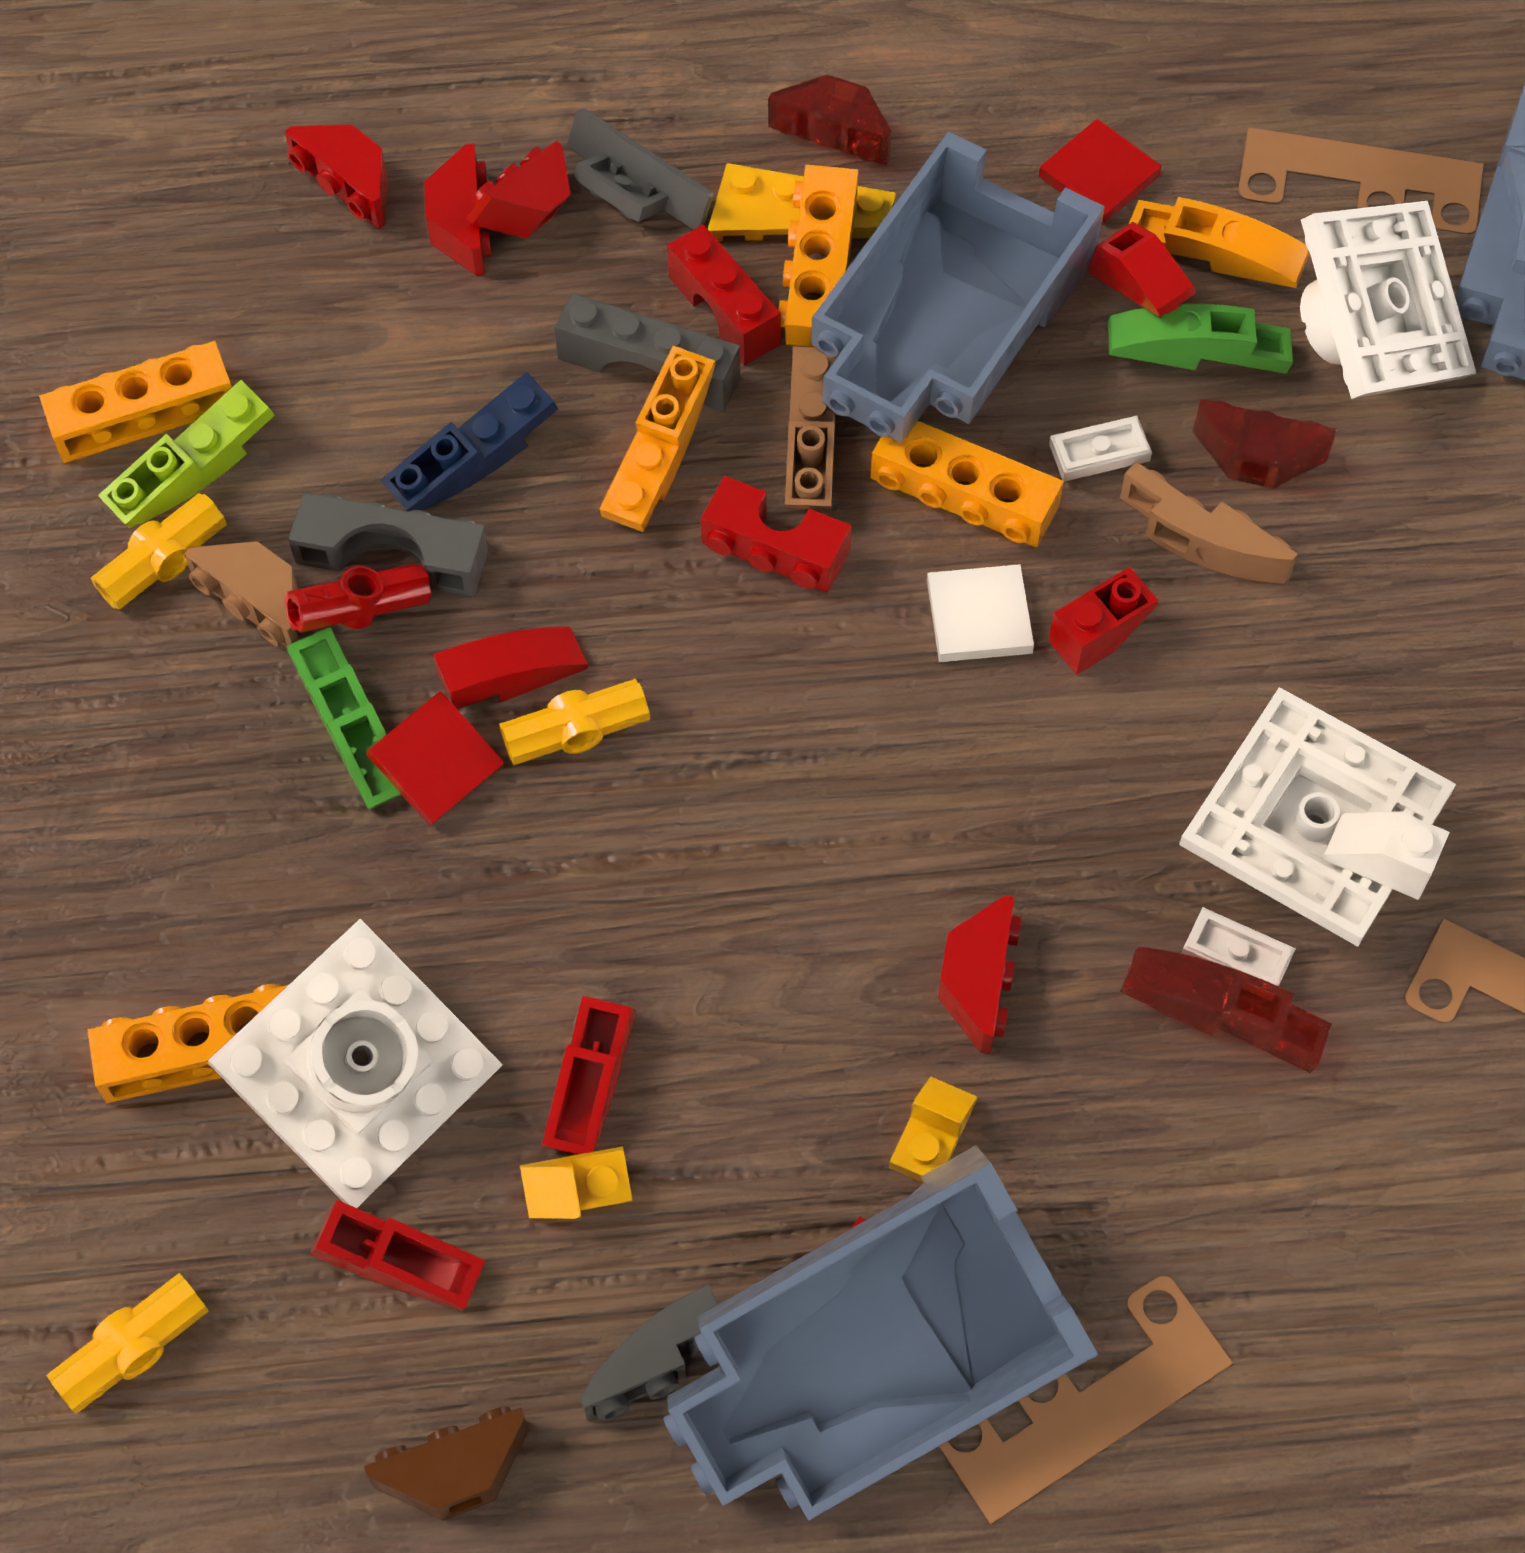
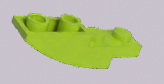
[98,380,275,528]

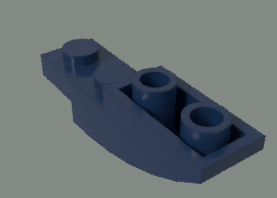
[381,372,558,512]

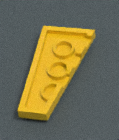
[708,163,896,241]

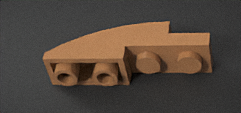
[785,346,837,510]
[1120,461,1298,584]

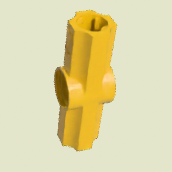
[90,493,227,610]
[499,679,650,765]
[46,1273,209,1414]

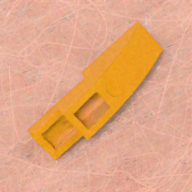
[1129,197,1310,288]
[599,346,716,532]

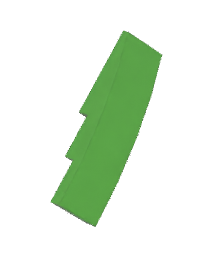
[286,627,401,810]

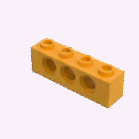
[778,165,858,347]
[39,341,232,463]
[870,421,1064,548]
[87,984,288,1103]

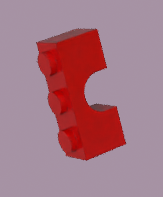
[667,224,781,366]
[700,475,852,593]

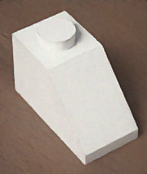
[1323,811,1450,900]

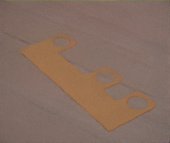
[1238,127,1484,234]
[1405,919,1525,1023]
[939,1276,1233,1524]

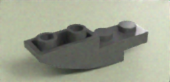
[580,1284,725,1421]

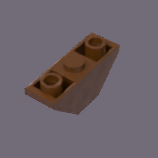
[364,1407,529,1521]

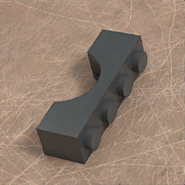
[554,293,740,412]
[288,492,489,597]

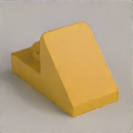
[889,1076,977,1183]
[520,1146,632,1219]

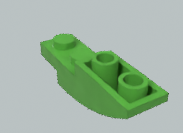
[1108,304,1293,374]

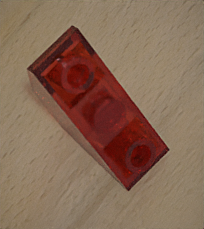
[768,74,891,166]
[1193,399,1336,489]

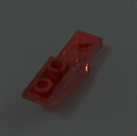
[1120,947,1332,1073]

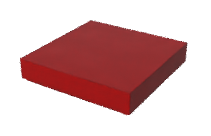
[1038,118,1162,225]
[366,690,505,827]

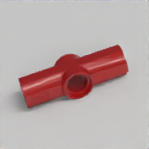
[284,563,432,633]

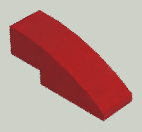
[433,626,588,709]
[542,995,637,1155]
[309,1200,485,1311]

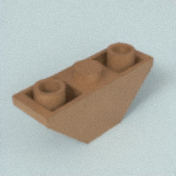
[184,541,301,648]

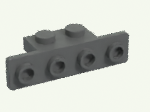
[567,108,714,230]

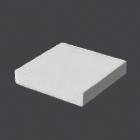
[927,564,1034,662]

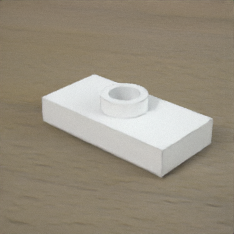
[1049,416,1152,482]
[1181,907,1296,997]

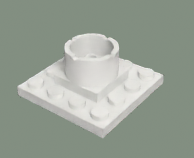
[1300,201,1477,399]
[1179,687,1456,947]
[208,919,503,1208]

